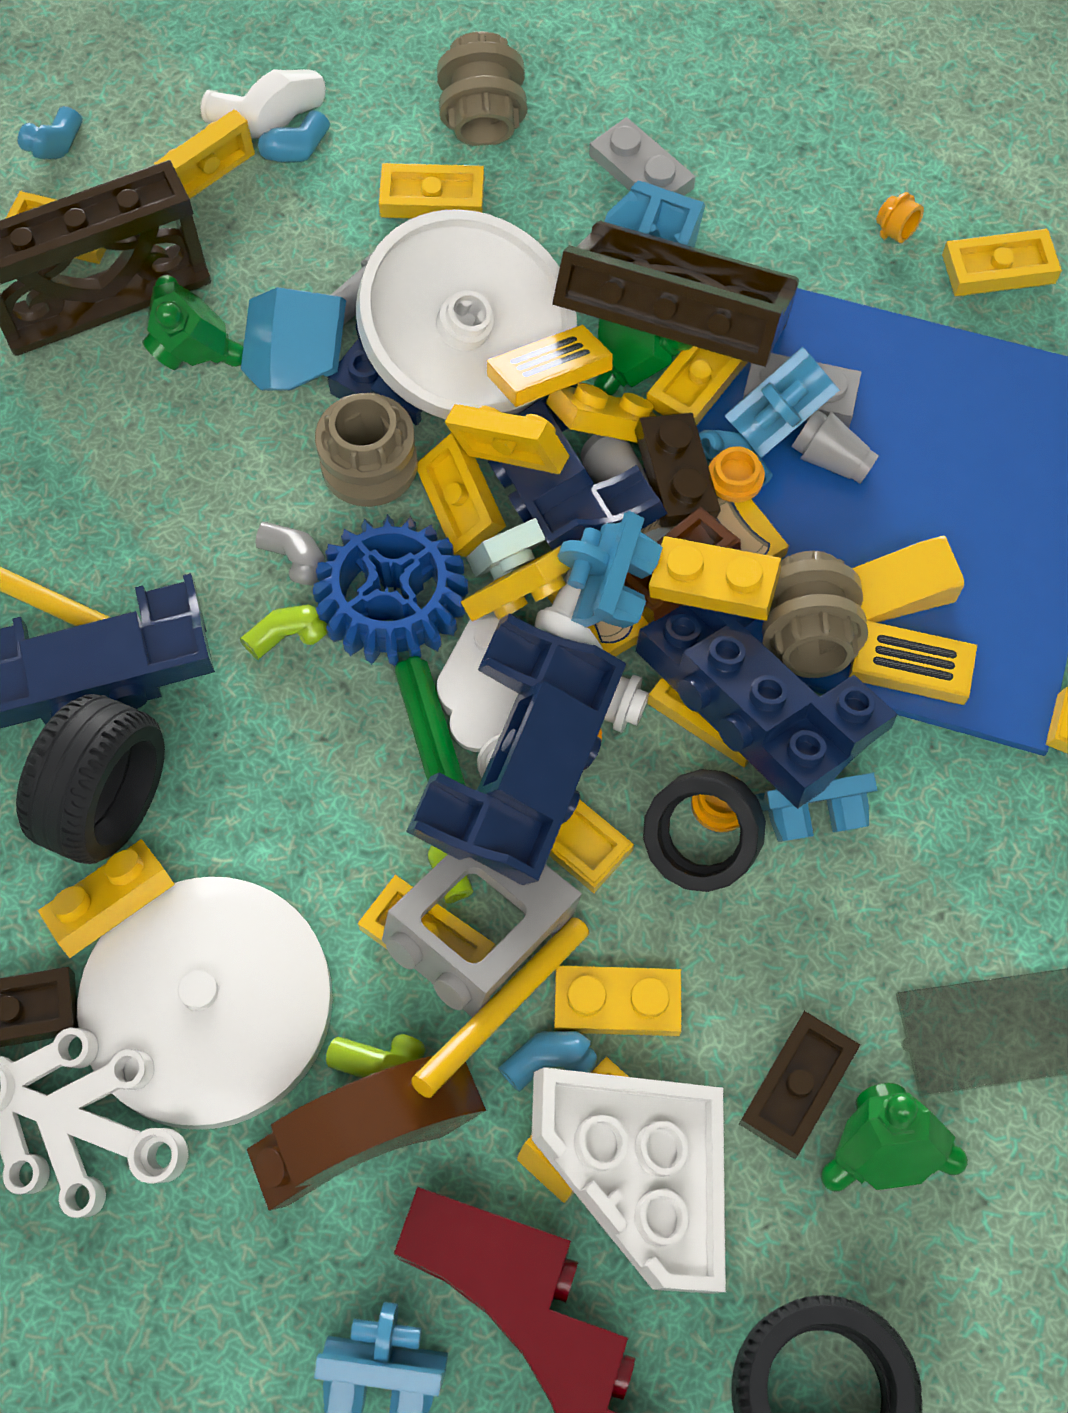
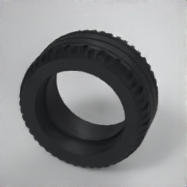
[16,694,165,864]
[731,1295,922,1413]

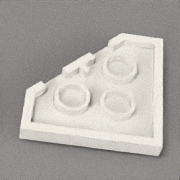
[532,1068,726,1294]

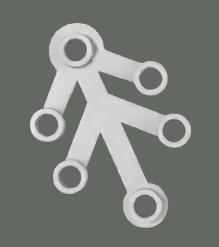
[0,1028,188,1218]

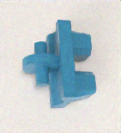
[725,346,840,458]
[558,511,663,628]
[755,773,877,842]
[314,1302,448,1413]

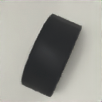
[643,769,766,892]

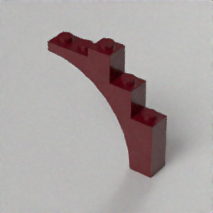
[394,1187,636,1413]

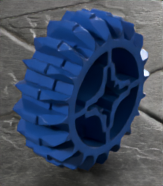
[313,514,468,667]

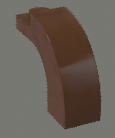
[246,1055,486,1211]

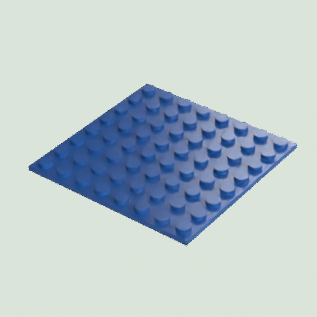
[644,288,1068,756]

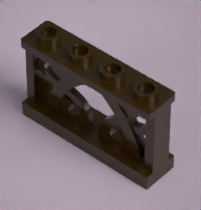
[0,160,211,356]
[552,221,799,367]

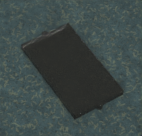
[896,968,1068,1097]

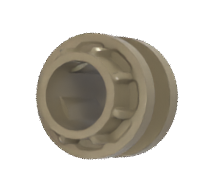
[437,31,527,146]
[315,392,418,507]
[762,551,868,678]

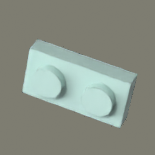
[466,518,546,580]

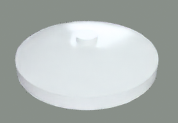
[356,210,577,419]
[77,877,332,1130]

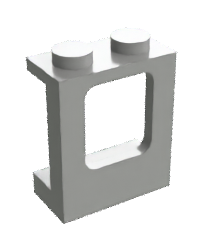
[382,854,582,1017]

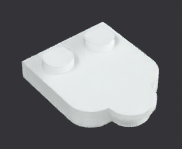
[437,612,518,752]

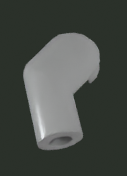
[256,521,325,586]

